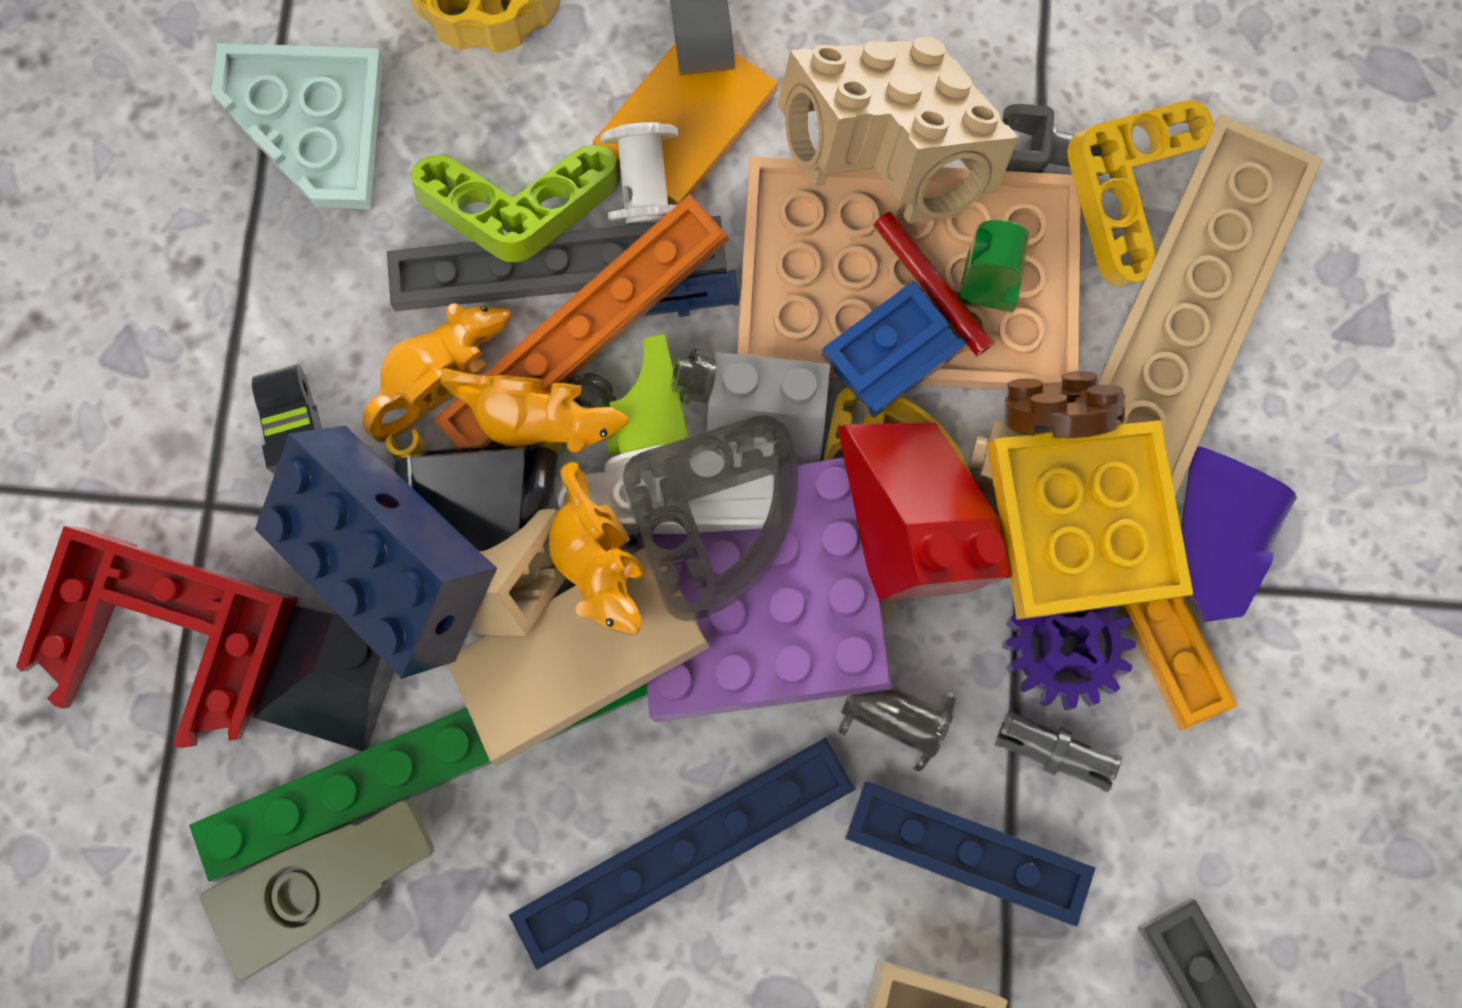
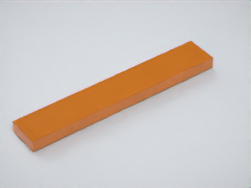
[434,194,729,447]

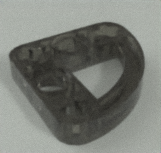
[623,415,798,622]

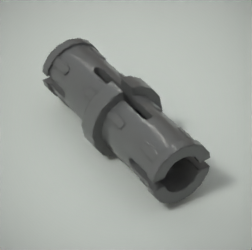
[995,710,1122,793]

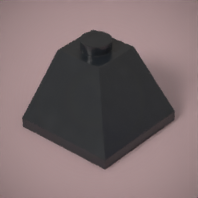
[253,606,394,751]

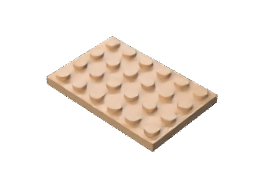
[737,156,1081,390]

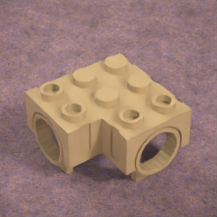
[777,36,1018,223]

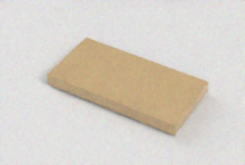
[448,542,710,766]

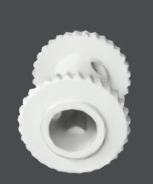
[600,122,679,224]

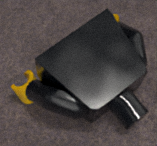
[385,429,565,551]

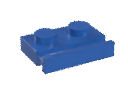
[822,281,966,418]

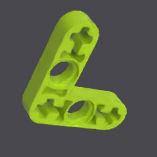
[410,145,619,263]

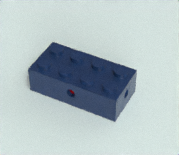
[255,425,497,679]

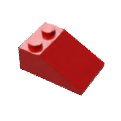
[838,423,1012,602]

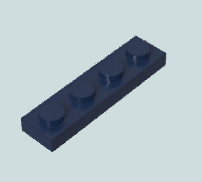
[844,781,1096,927]

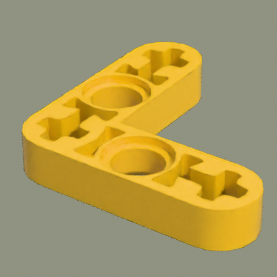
[1067,100,1214,286]

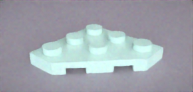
[211,43,384,209]

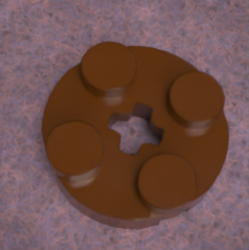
[1005,371,1125,438]

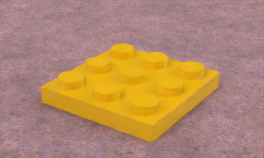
[987,420,1193,620]

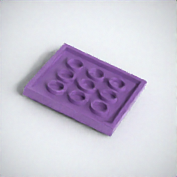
[637,458,893,722]

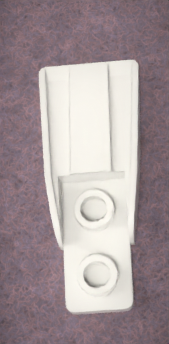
[550,436,781,534]

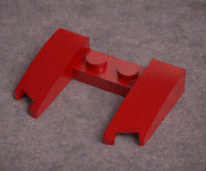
[16,526,299,748]

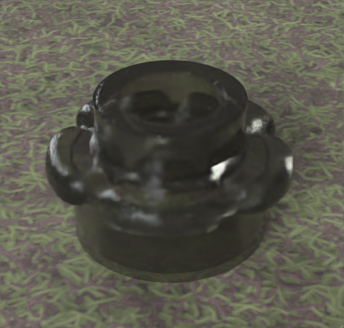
[671,348,716,405]
[566,373,617,409]

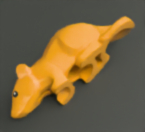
[362,304,511,442]
[441,368,629,453]
[548,462,646,635]

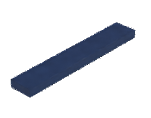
[509,737,855,970]

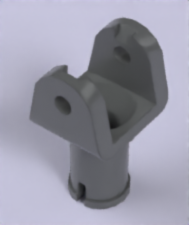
[1002,104,1102,173]

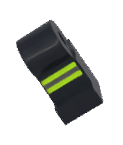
[252,364,322,474]

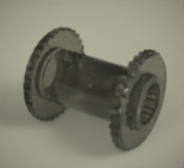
[838,686,956,771]

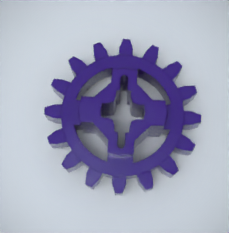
[1002,607,1136,710]

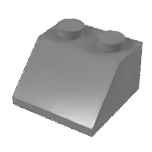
[705,352,830,469]

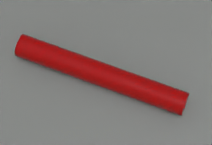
[873,211,994,357]

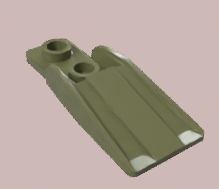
[200,800,434,981]

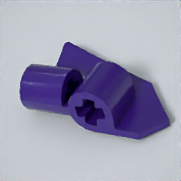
[1181,446,1297,623]

